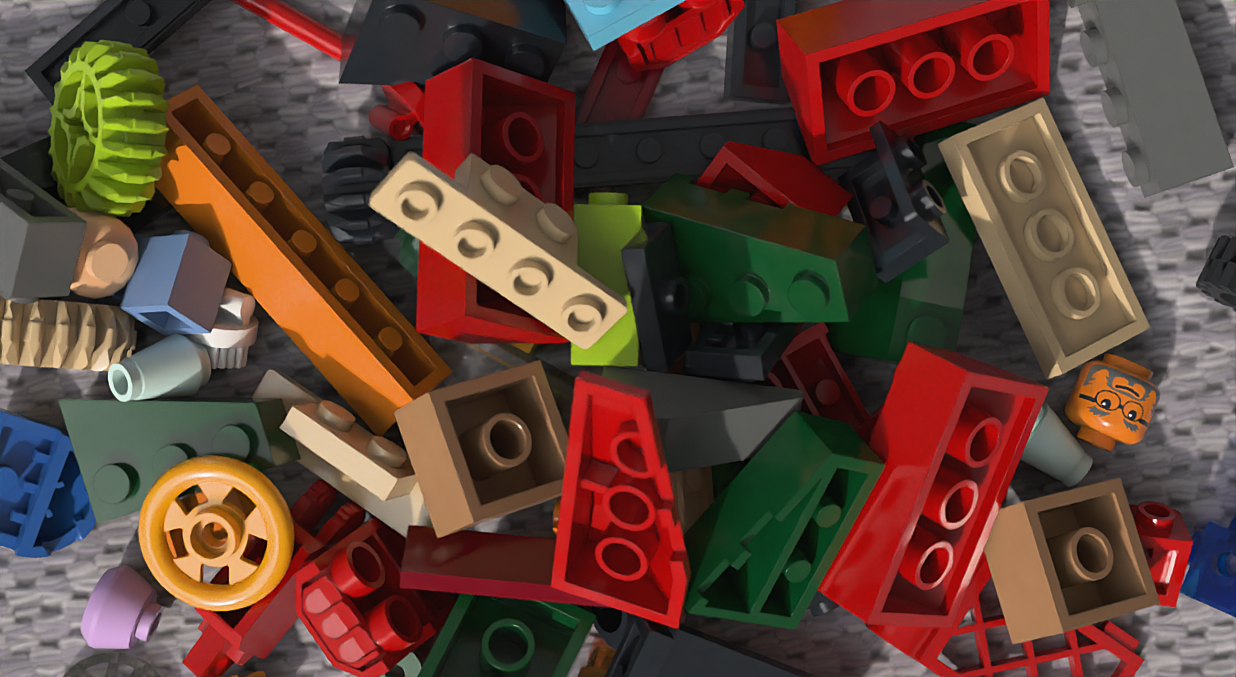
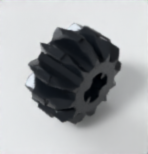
[321,135,398,245]

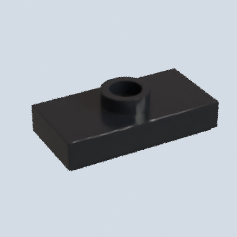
[621,222,693,372]

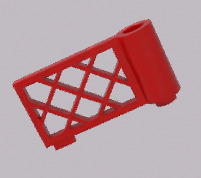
[865,551,1144,677]

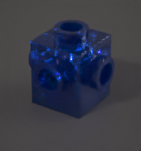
[1179,515,1236,618]

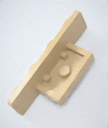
[370,153,627,349]
[252,369,465,538]

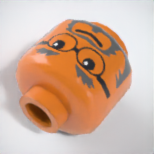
[1064,353,1161,453]

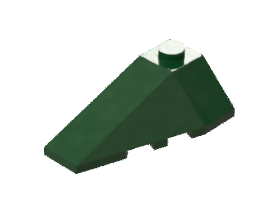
[824,122,977,365]

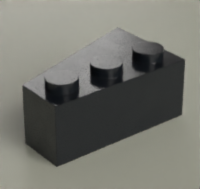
[338,0,567,87]

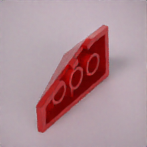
[551,370,691,629]

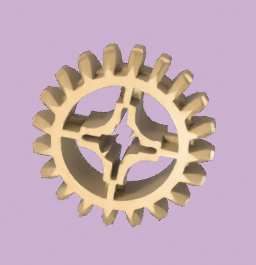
[0,297,137,371]

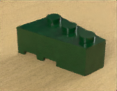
[683,410,886,630]

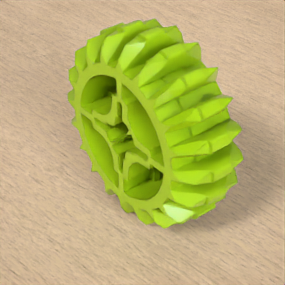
[47,40,170,217]

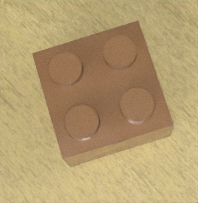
[394,360,568,538]
[984,478,1160,644]

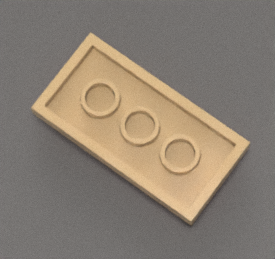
[937,97,1151,379]

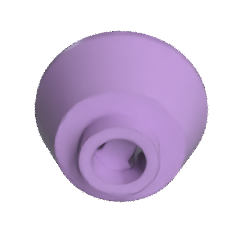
[81,564,164,649]

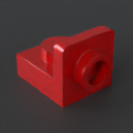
[1129,501,1193,607]

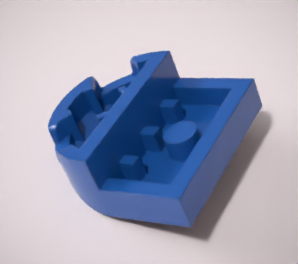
[0,408,96,558]

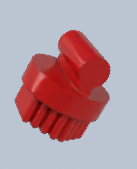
[368,82,425,141]

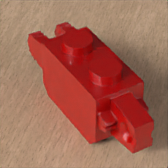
[182,479,366,677]

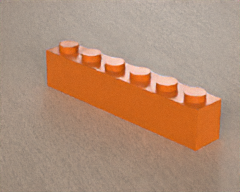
[154,84,453,437]

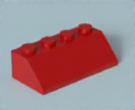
[776,0,1050,166]
[416,58,575,344]
[817,342,1049,628]

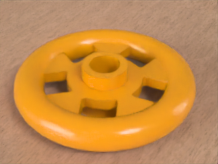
[138,456,294,611]

